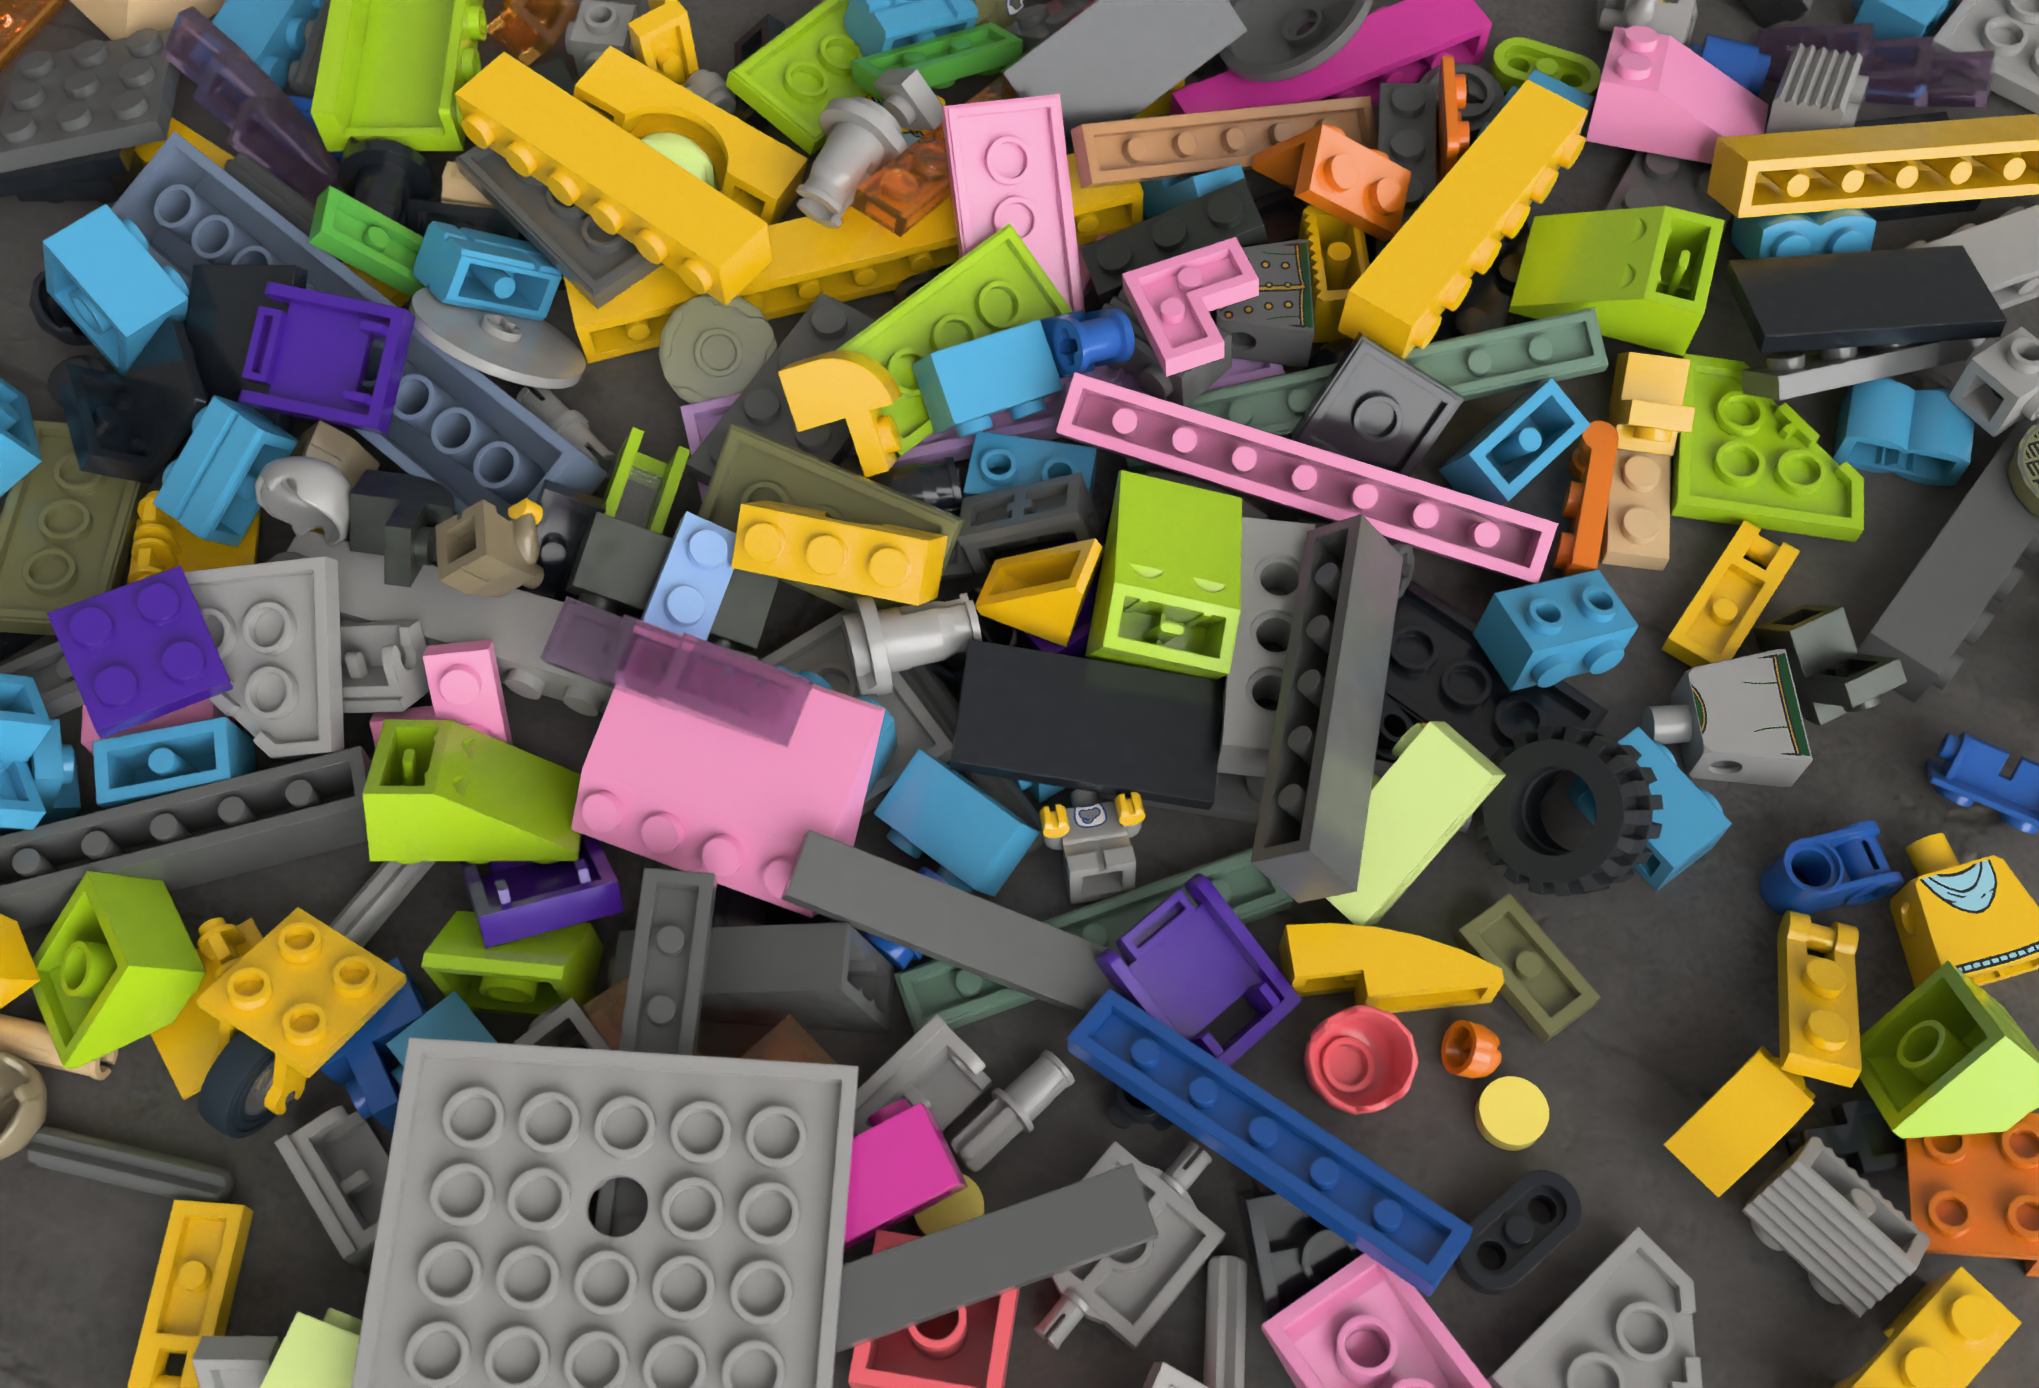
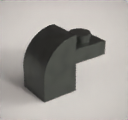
[349,469,454,588]
[1753,604,1907,726]

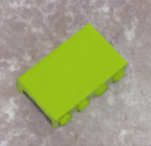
[311,0,487,152]

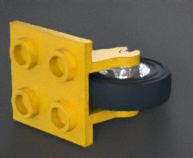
[196,907,407,1139]

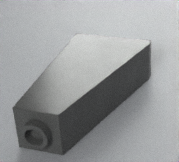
[607,922,896,1033]

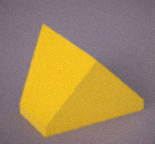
[975,538,1104,647]

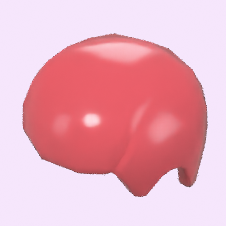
[1303,1005,1419,1115]

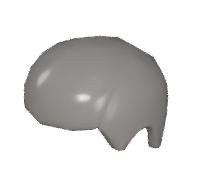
[255,456,353,546]

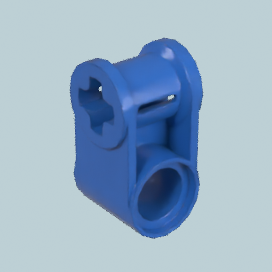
[1031,307,1135,379]
[1759,820,1905,915]

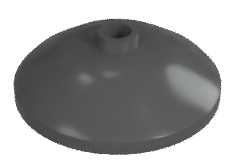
[1219,0,1373,82]

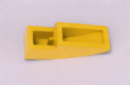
[1279,923,1505,1013]

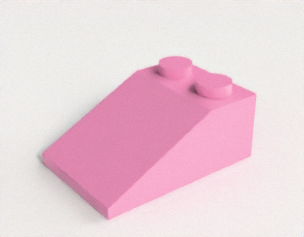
[1586,26,1769,164]
[1261,1253,1492,1388]

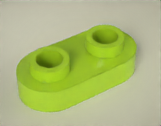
[1489,37,1601,101]

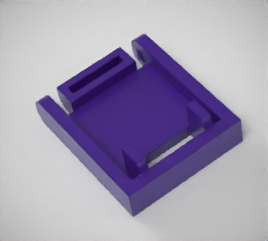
[238,282,415,435]
[459,834,624,948]
[1095,873,1303,1067]

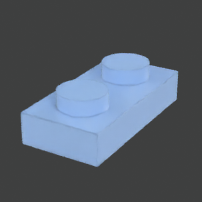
[636,511,736,647]

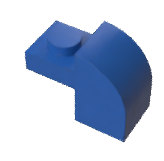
[319,957,429,1133]

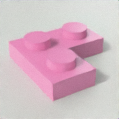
[1122,237,1259,377]
[369,639,513,749]

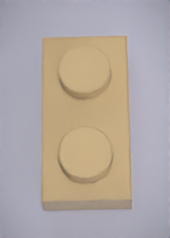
[1601,449,1671,571]

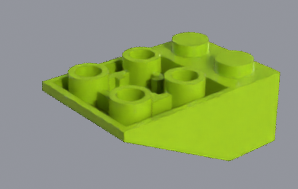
[1508,205,1725,356]
[1085,470,1242,680]
[362,719,582,864]

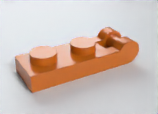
[1552,421,1619,578]

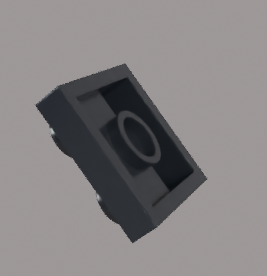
[1237,1177,1364,1322]

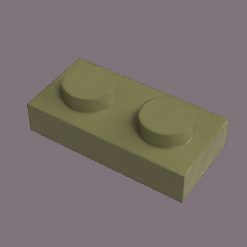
[1454,893,1601,1044]

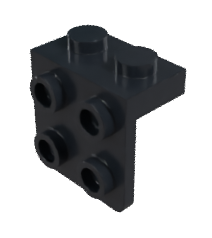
[56,317,208,484]

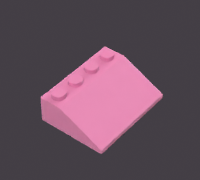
[571,627,886,918]

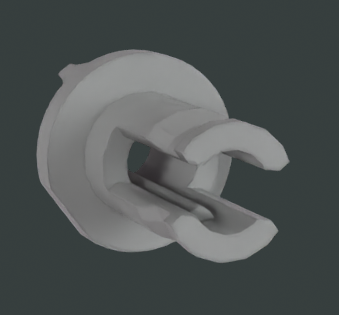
[796,97,908,229]
[841,593,982,697]

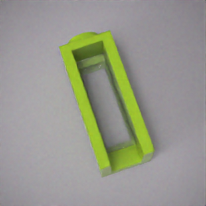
[603,427,691,534]

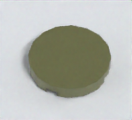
[659,294,778,404]

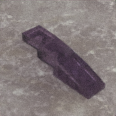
[161,6,340,206]
[1756,23,1994,107]
[540,596,814,748]

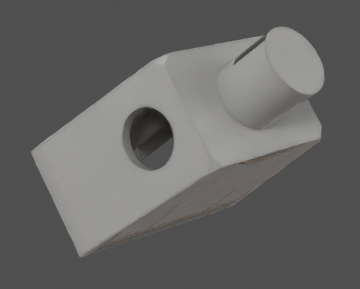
[1642,649,1813,787]

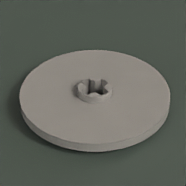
[408,287,586,389]

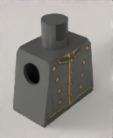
[1209,239,1315,367]

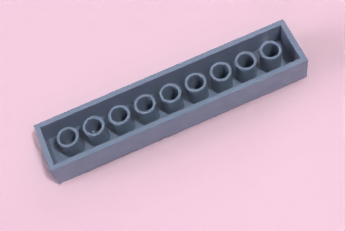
[111,131,609,521]

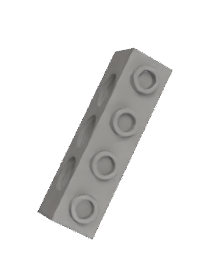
[1217,517,1316,777]

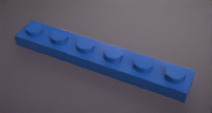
[1067,988,1473,1297]

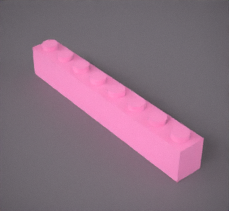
[1056,372,1558,584]

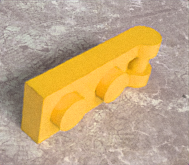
[1661,520,1800,668]
[1777,910,1862,1088]
[127,1200,254,1388]

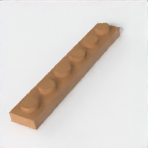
[1071,96,1377,189]

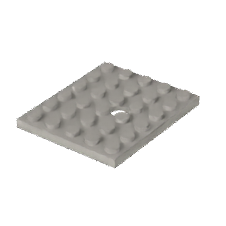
[351,1038,859,1388]

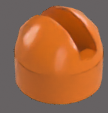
[1441,1020,1502,1079]

